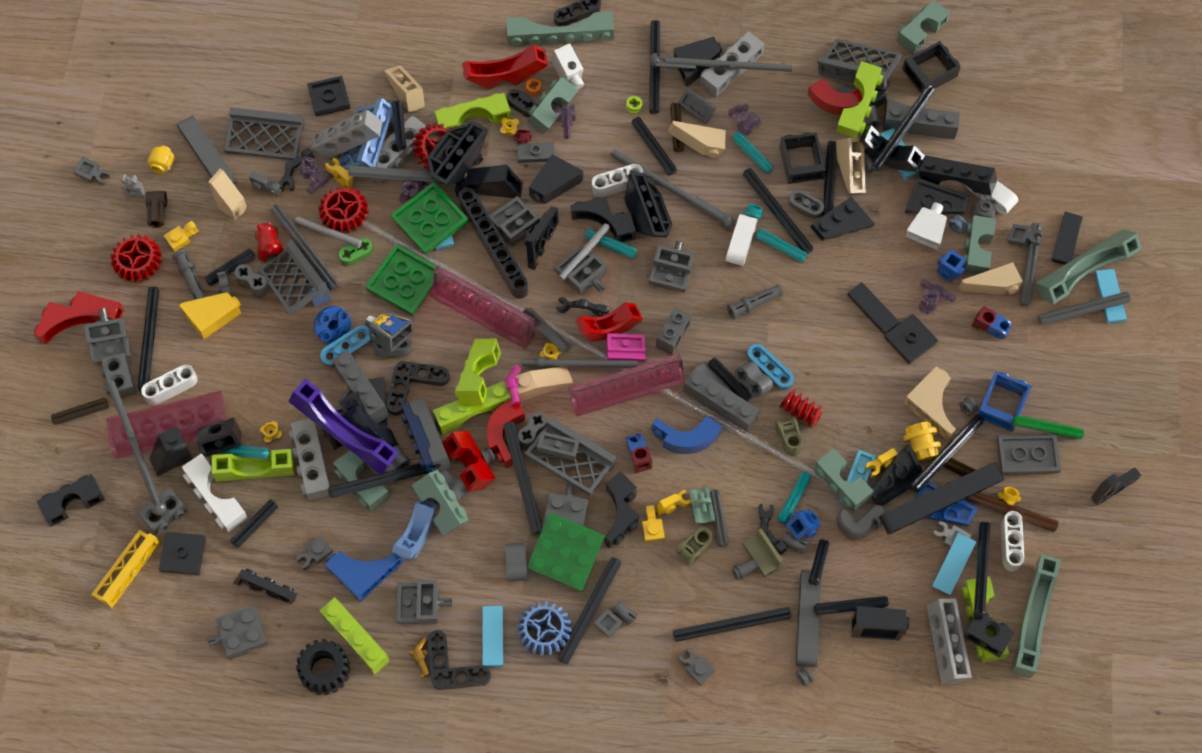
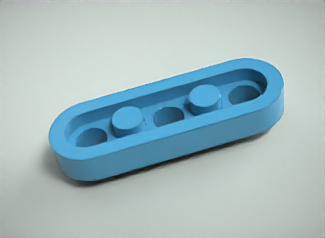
[320,325,371,366]
[747,344,794,390]

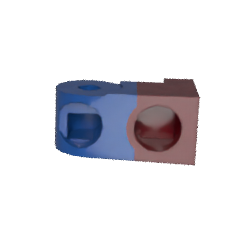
[971,306,1012,339]
[625,433,652,474]

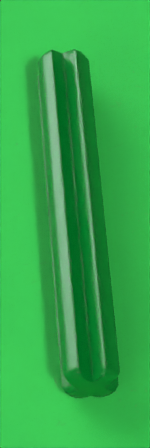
[1012,415,1084,440]

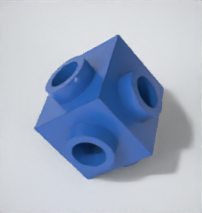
[937,249,966,282]
[785,510,821,540]

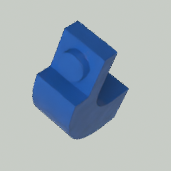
[651,416,722,454]

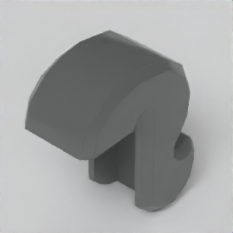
[837,505,887,540]

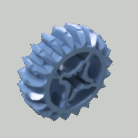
[517,601,572,656]

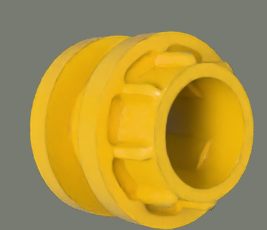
[903,422,941,462]

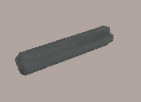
[710,490,729,547]

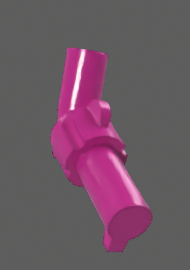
[503,365,521,405]

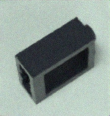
[902,41,961,93]
[779,132,826,184]
[851,606,910,641]

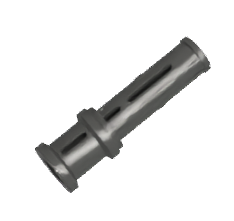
[172,249,206,300]
[727,284,783,320]

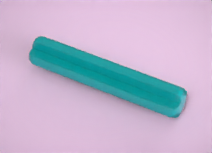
[732,131,773,174]
[585,228,637,259]
[756,229,807,262]
[221,445,270,459]
[778,472,811,524]

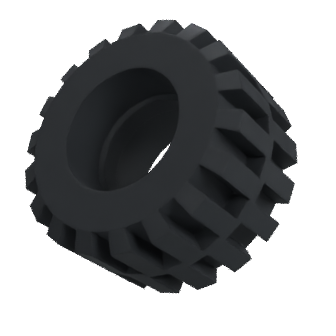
[296,639,350,695]

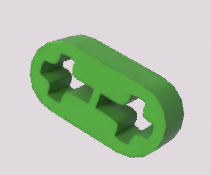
[339,238,373,266]

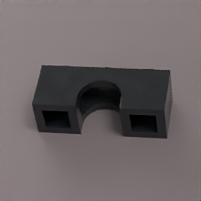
[37,474,105,527]

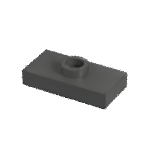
[678,88,717,123]
[517,142,554,163]

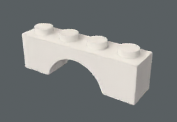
[182,453,248,533]

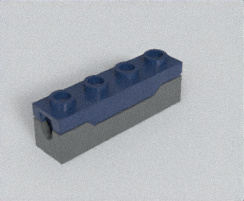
[401,397,451,474]

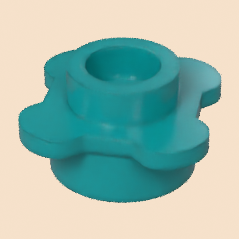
[744,204,763,218]

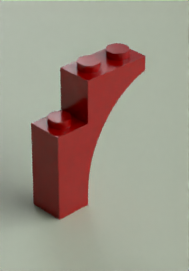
[462,45,548,90]
[34,291,124,344]

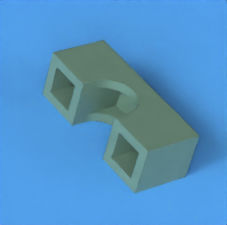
[897,0,950,55]
[527,77,578,134]
[963,215,996,275]
[814,448,874,512]
[333,450,390,512]
[412,470,469,536]

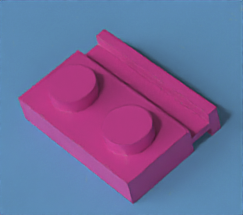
[606,333,646,363]

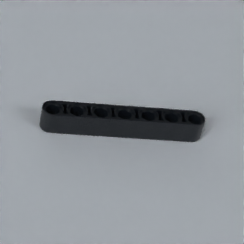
[459,188,528,299]
[879,462,1004,535]

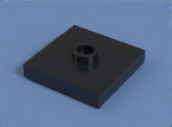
[307,76,351,117]
[884,314,938,364]
[159,532,206,575]

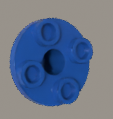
[314,306,351,343]

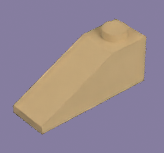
[384,65,425,112]
[668,121,726,158]
[836,138,866,193]
[208,169,247,220]
[959,262,1023,295]
[515,367,573,402]

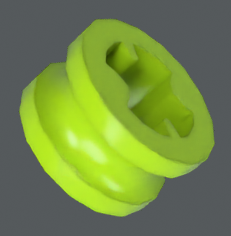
[626,96,643,114]

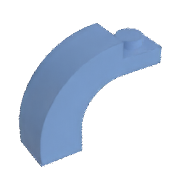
[392,499,440,559]

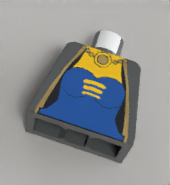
[365,311,414,353]

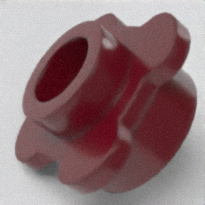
[514,130,532,144]

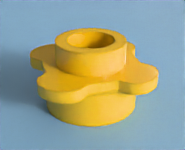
[500,118,519,136]
[540,342,562,359]
[260,421,282,443]
[998,487,1021,505]

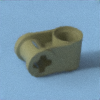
[775,417,803,456]
[676,528,712,565]

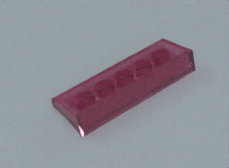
[430,265,535,349]
[568,353,686,417]
[106,391,227,459]

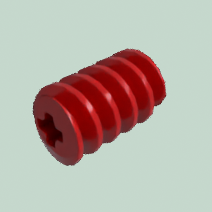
[779,389,822,428]

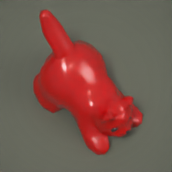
[255,222,285,261]

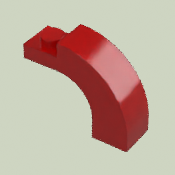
[807,78,863,115]
[575,302,643,342]
[487,400,525,468]

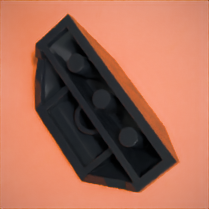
[427,121,488,186]
[624,172,672,237]

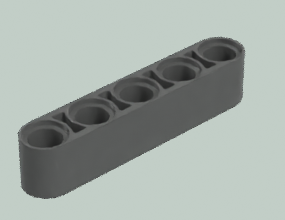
[177,115,237,184]
[796,570,822,667]

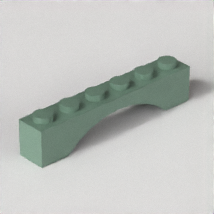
[506,12,614,46]
[1036,229,1142,304]
[1011,554,1061,678]

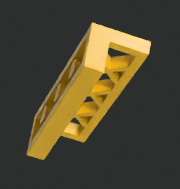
[91,530,160,608]

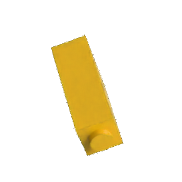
[179,292,241,340]

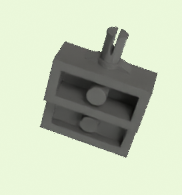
[489,196,540,245]
[649,241,695,293]
[554,245,607,295]
[84,308,131,363]
[542,483,588,530]
[397,580,452,624]
[207,605,267,660]

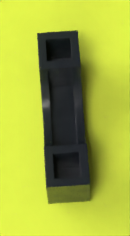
[918,155,997,196]

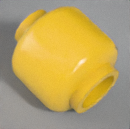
[147,145,174,174]

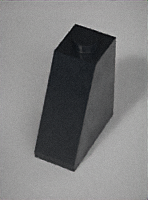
[673,37,722,87]
[529,154,583,204]
[465,165,523,199]
[149,426,193,476]

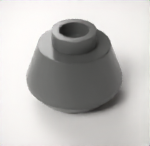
[971,200,996,219]

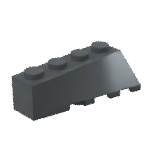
[883,98,960,139]
[683,362,759,433]

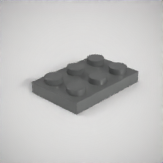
[997,434,1061,475]

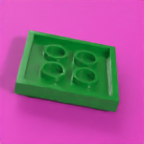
[391,182,469,255]
[365,244,444,316]
[527,512,605,591]

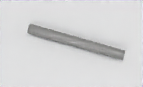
[295,216,362,248]
[559,223,610,281]

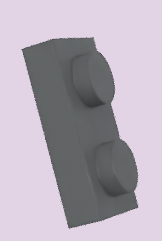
[537,431,580,461]

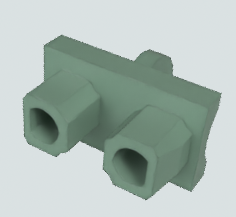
[689,487,715,525]

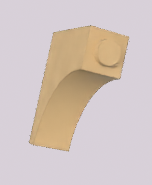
[904,366,956,441]

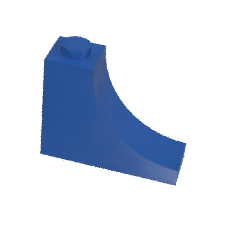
[325,551,404,602]

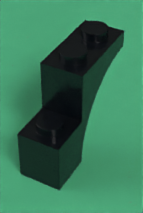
[570,197,636,243]
[605,471,639,548]

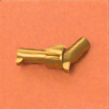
[408,637,431,678]

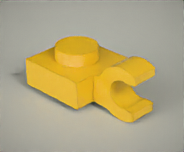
[325,157,353,190]
[163,221,199,252]
[864,448,898,478]
[655,490,691,516]
[642,505,665,542]

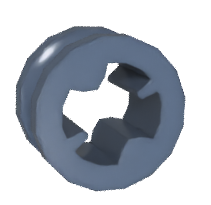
[949,215,967,233]

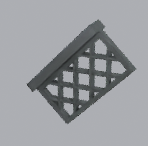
[817,39,902,90]
[224,107,305,160]
[258,239,331,315]
[524,417,616,496]

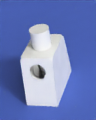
[552,43,584,89]
[905,203,947,250]

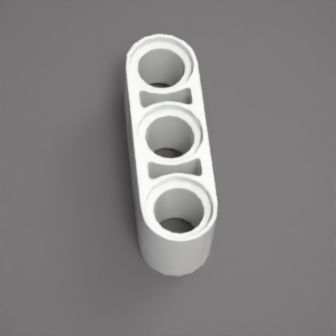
[592,164,643,198]
[965,181,1018,215]
[725,214,758,266]
[141,365,198,405]
[1001,511,1024,572]

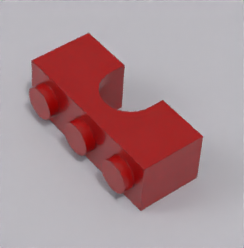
[442,431,496,492]

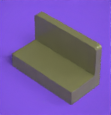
[743,528,783,577]

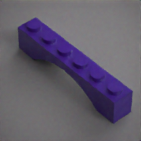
[288,379,399,475]

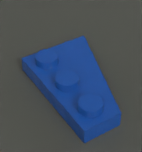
[914,481,978,527]

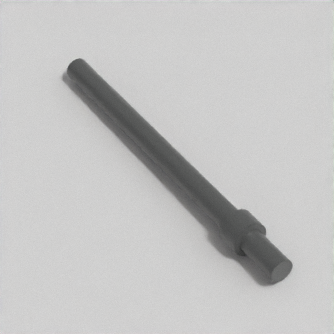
[522,357,637,369]

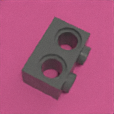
[656,307,691,355]
[100,353,137,398]
[137,488,187,535]

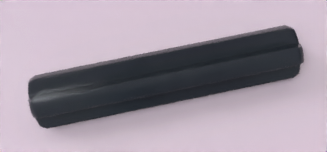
[392,100,406,150]
[204,249,255,286]
[708,357,752,402]
[230,500,278,548]
[809,539,829,586]

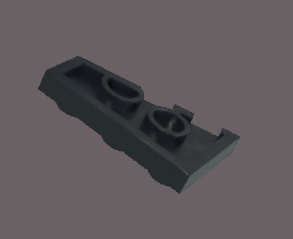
[905,178,970,214]
[810,197,875,241]
[525,206,559,270]
[870,444,923,506]
[233,569,297,604]

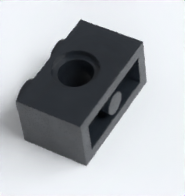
[196,418,241,457]
[964,613,1014,658]

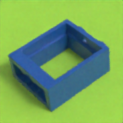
[978,371,1031,432]

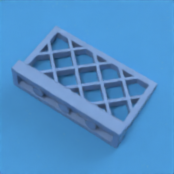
[339,98,393,170]

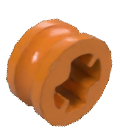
[526,78,542,96]

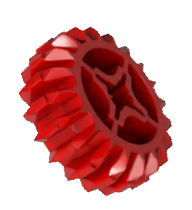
[412,123,450,169]
[318,185,369,233]
[110,234,162,284]

